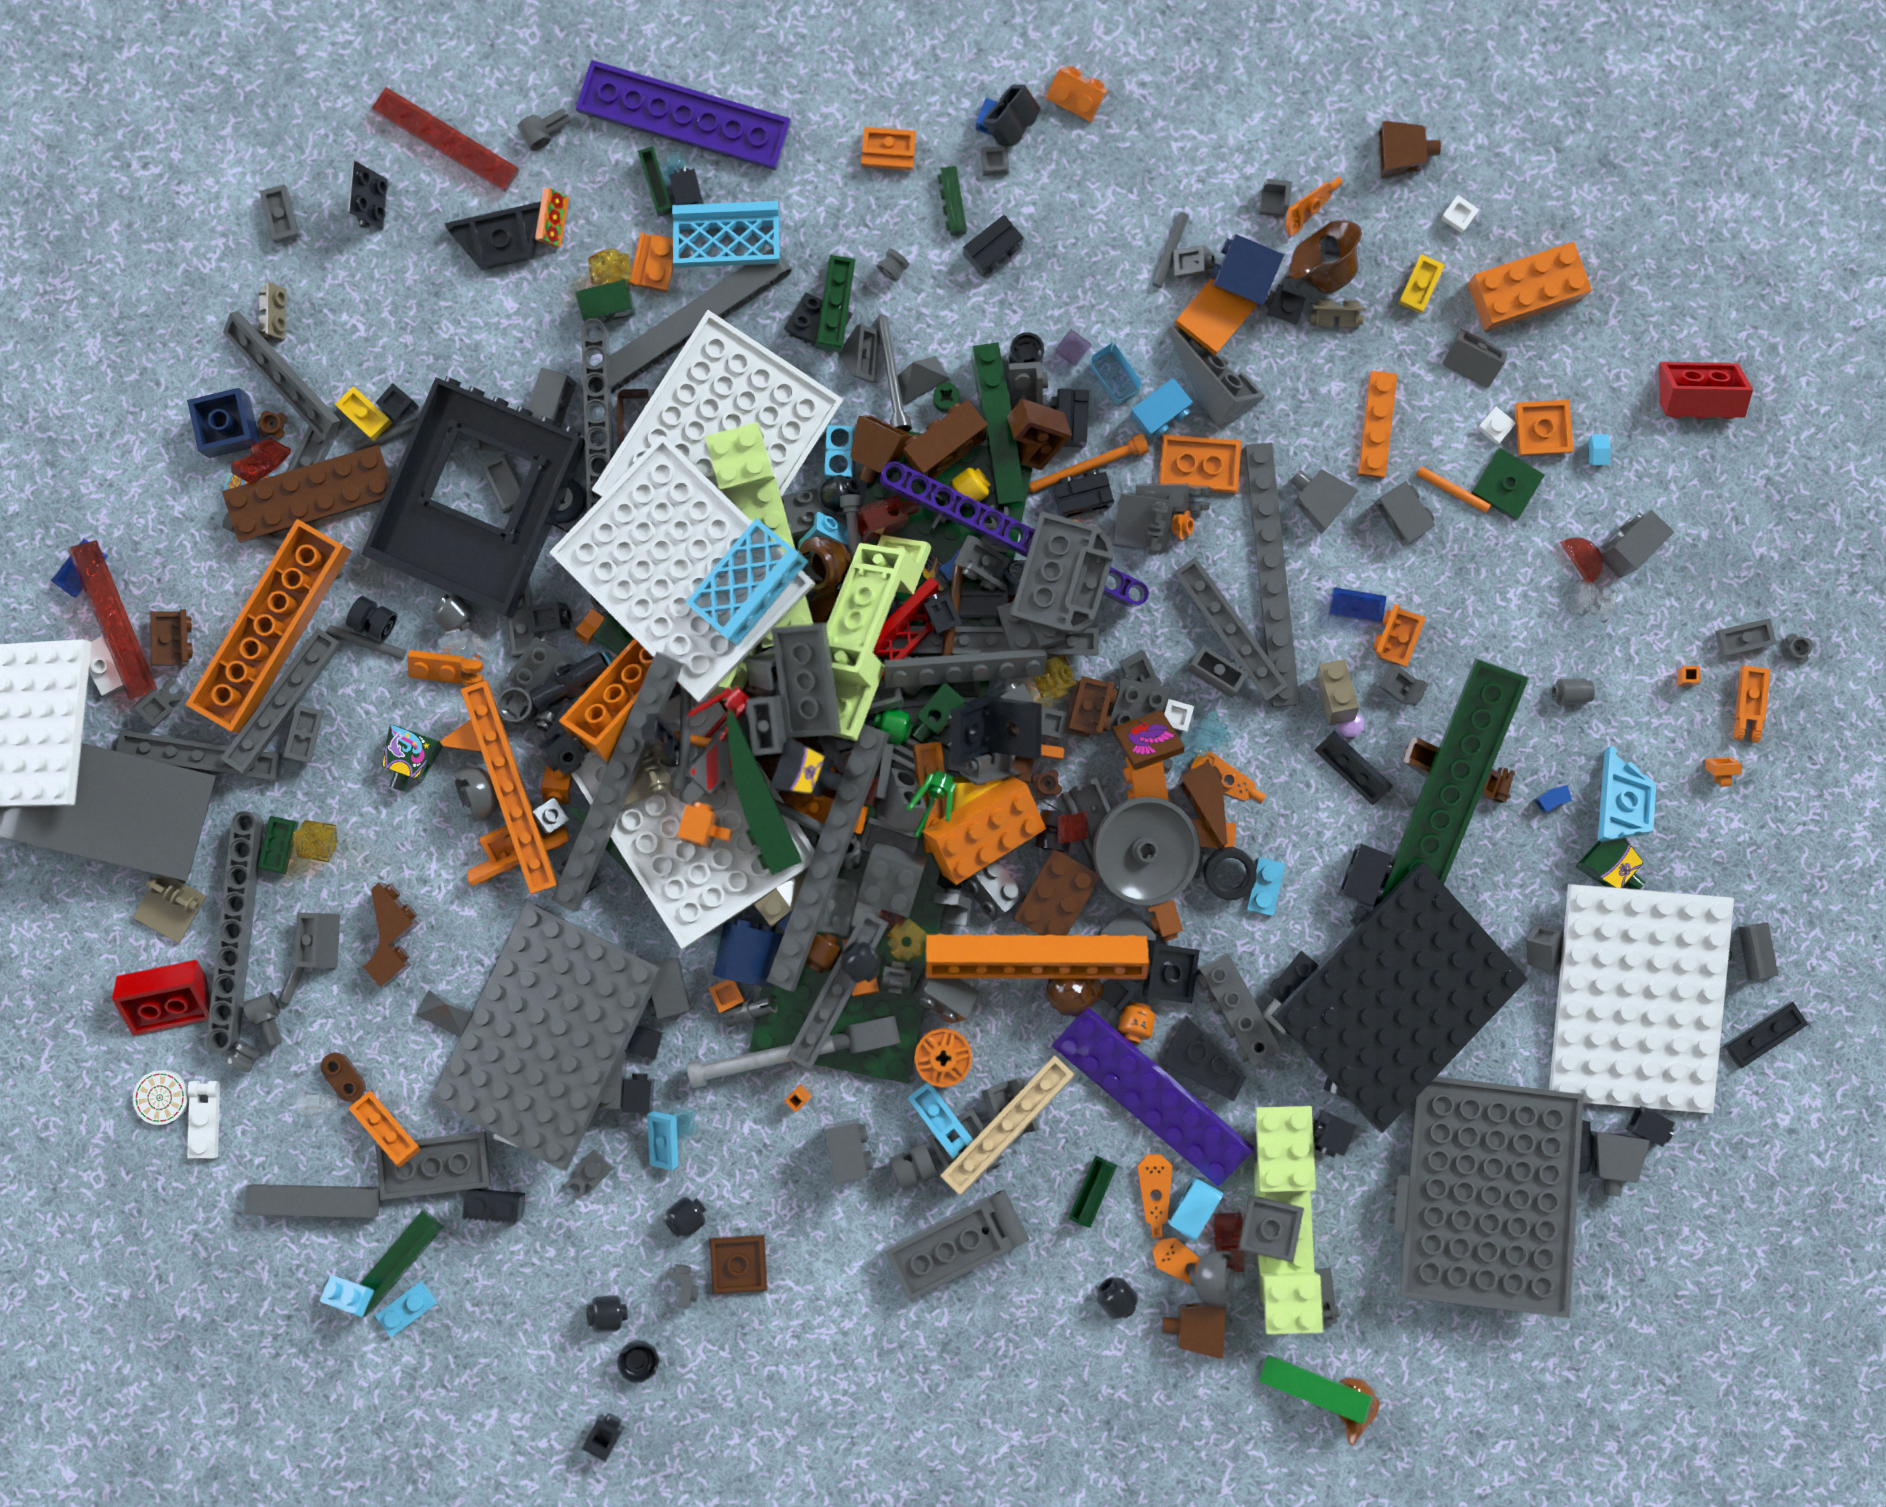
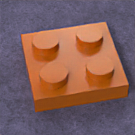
[1514,400,1574,457]

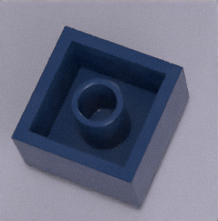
[187,388,261,458]

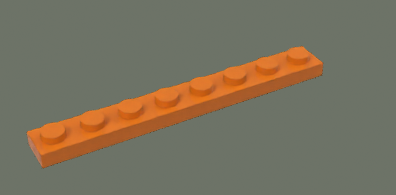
[460,680,558,894]

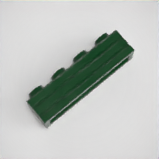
[638,146,672,217]
[937,166,967,236]
[1068,1155,1117,1228]

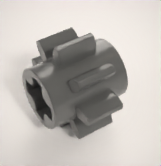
[882,961,912,994]

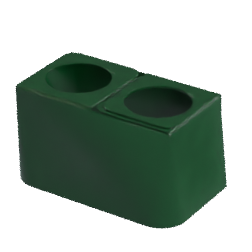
[575,279,635,323]

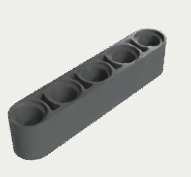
[244,1184,380,1218]

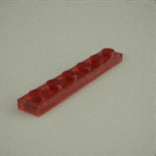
[372,87,520,192]
[68,540,158,700]

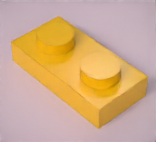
[1398,254,1445,314]
[334,386,392,441]

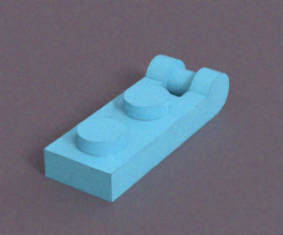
[908,1082,974,1159]

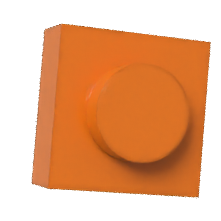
[708,980,745,1013]

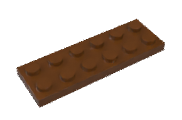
[222,445,392,544]

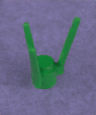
[906,771,956,838]

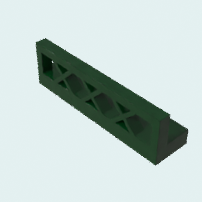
[359,1209,444,1317]

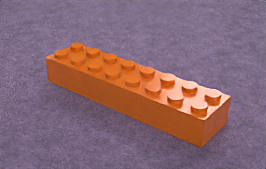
[185,519,352,733]

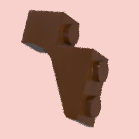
[1403,737,1502,800]
[363,882,419,987]

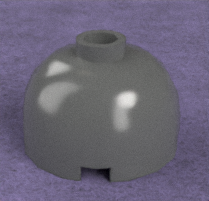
[454,768,499,823]
[1190,1251,1234,1307]

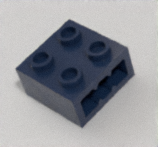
[1210,234,1285,306]
[712,919,784,988]

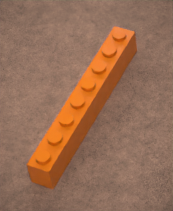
[926,934,1149,979]

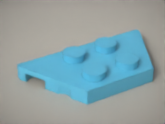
[1598,746,1656,842]

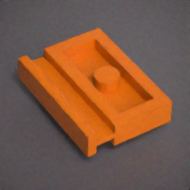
[861,127,916,171]
[630,232,674,292]

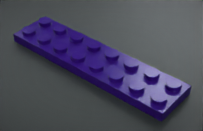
[575,60,791,170]
[1052,1008,1254,1187]

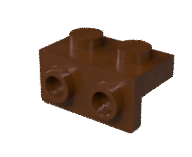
[149,609,193,666]
[1068,676,1118,737]

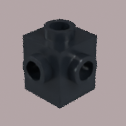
[539,729,586,775]

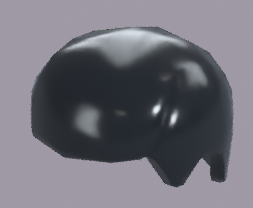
[617,1340,660,1383]

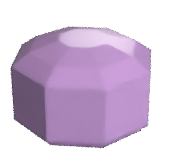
[1337,714,1364,738]

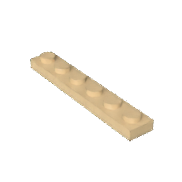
[941,1056,1075,1196]

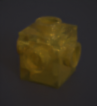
[588,248,632,285]
[1033,656,1077,700]
[292,820,338,862]
[887,918,928,961]

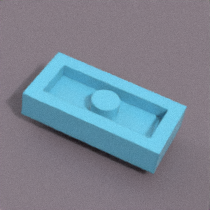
[1246,858,1285,916]
[647,1111,679,1171]
[319,1275,374,1317]
[375,1281,437,1338]

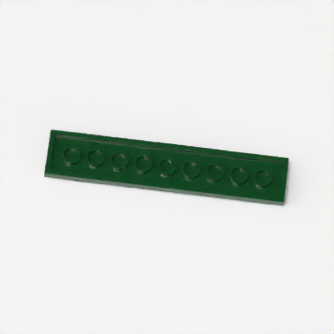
[1374,658,1529,908]

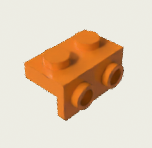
[1045,65,1109,122]
[1373,604,1426,669]

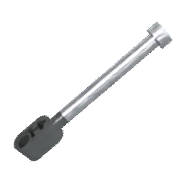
[687,1015,900,1088]

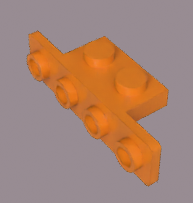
[468,825,569,886]

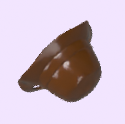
[1285,220,1362,294]

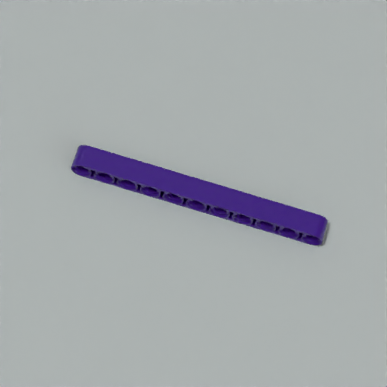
[880,462,1149,608]

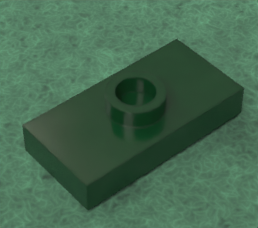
[257,816,299,874]

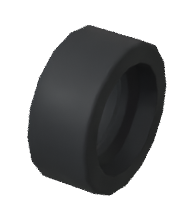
[1204,847,1257,900]

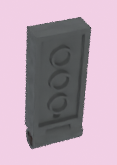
[885,1189,1029,1301]

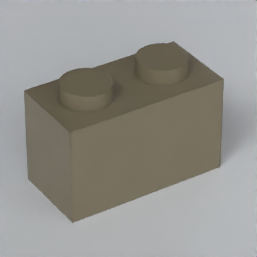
[1316,659,1359,725]

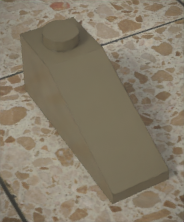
[754,869,808,926]

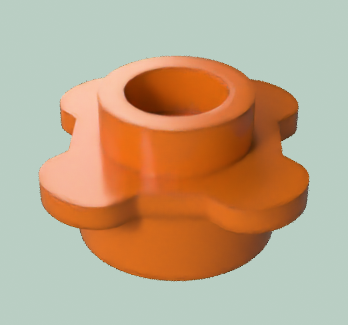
[1171,511,1194,540]

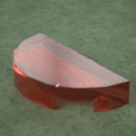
[1560,537,1603,586]

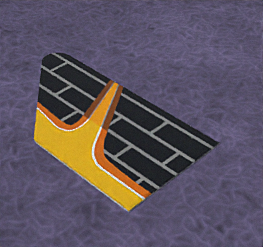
[923,552,948,592]

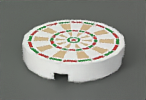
[133,1070,189,1125]

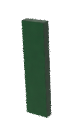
[816,255,856,353]

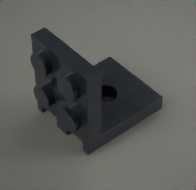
[949,695,1042,764]

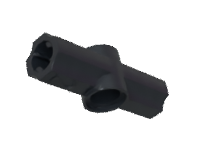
[529,651,609,712]

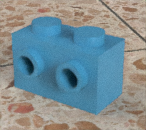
[1129,377,1193,440]

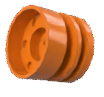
[915,1027,972,1087]

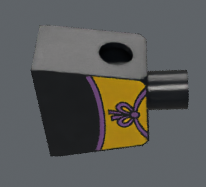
[770,738,842,798]

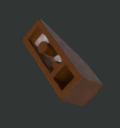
[1178,761,1227,851]

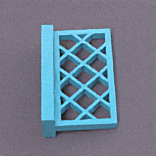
[672,201,780,268]
[686,518,808,647]

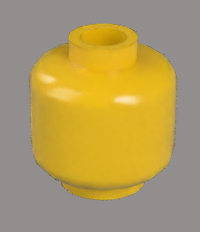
[951,468,990,508]

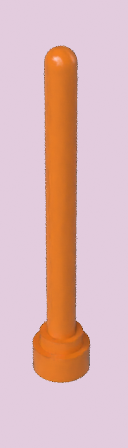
[1028,433,1149,493]

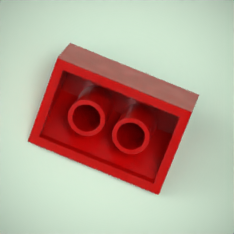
[1659,362,1753,419]
[112,960,211,1036]

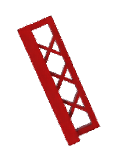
[872,577,942,680]

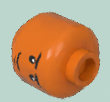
[1118,1002,1156,1044]

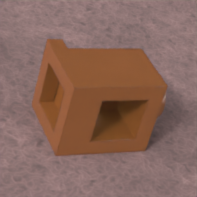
[1145,899,1183,942]

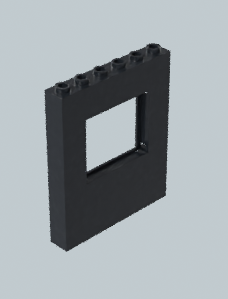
[361,376,585,618]

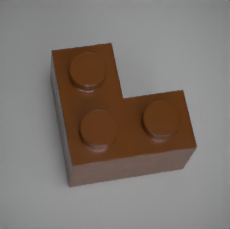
[1007,399,1072,471]

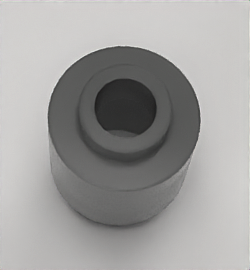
[1551,678,1595,706]

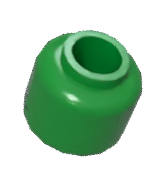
[872,708,914,746]

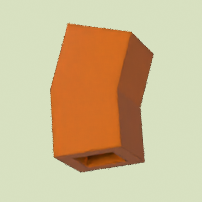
[575,609,606,645]
[1678,666,1700,686]
[784,1084,812,1113]

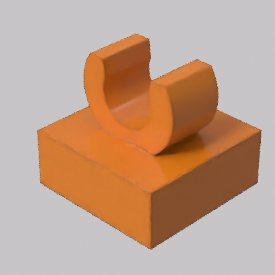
[1705,757,1742,787]

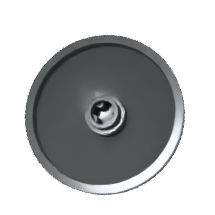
[1093,796,1200,906]

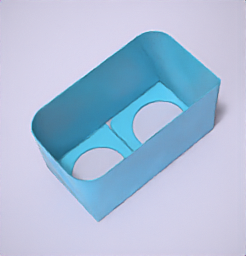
[1089,342,1141,407]
[824,425,855,481]
[1167,1177,1223,1242]

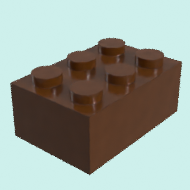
[904,400,988,486]
[1013,849,1100,936]

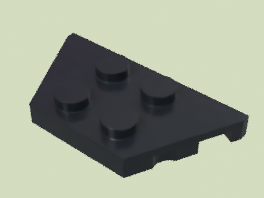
[444,201,541,271]

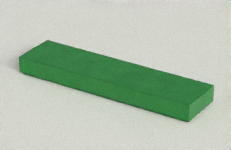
[1259,1355,1373,1424]

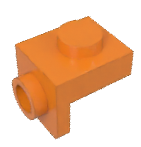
[541,764,573,805]

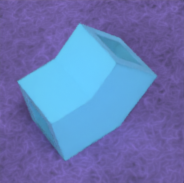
[1587,434,1611,465]

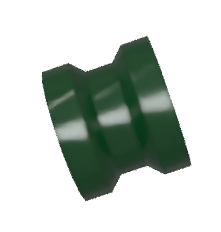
[933,383,960,413]

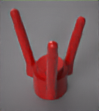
[688,686,750,741]

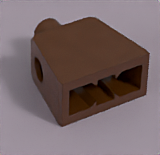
[1378,121,1441,178]
[850,415,913,483]
[1161,1302,1226,1359]

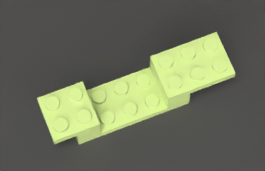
[705,422,813,648]
[827,535,932,741]
[1253,1106,1323,1334]

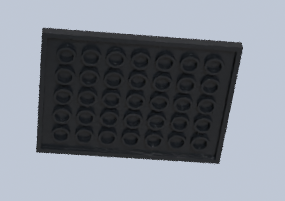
[1272,862,1528,1133]

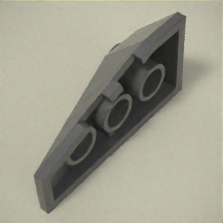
[1167,326,1265,425]

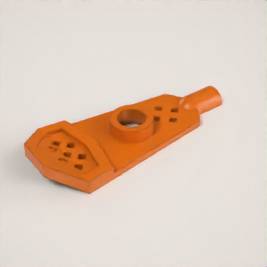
[1285,176,1343,236]
[1190,751,1266,803]
[1137,1154,1173,1238]
[1152,1237,1200,1284]

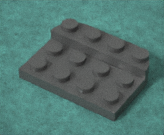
[1010,511,1113,634]

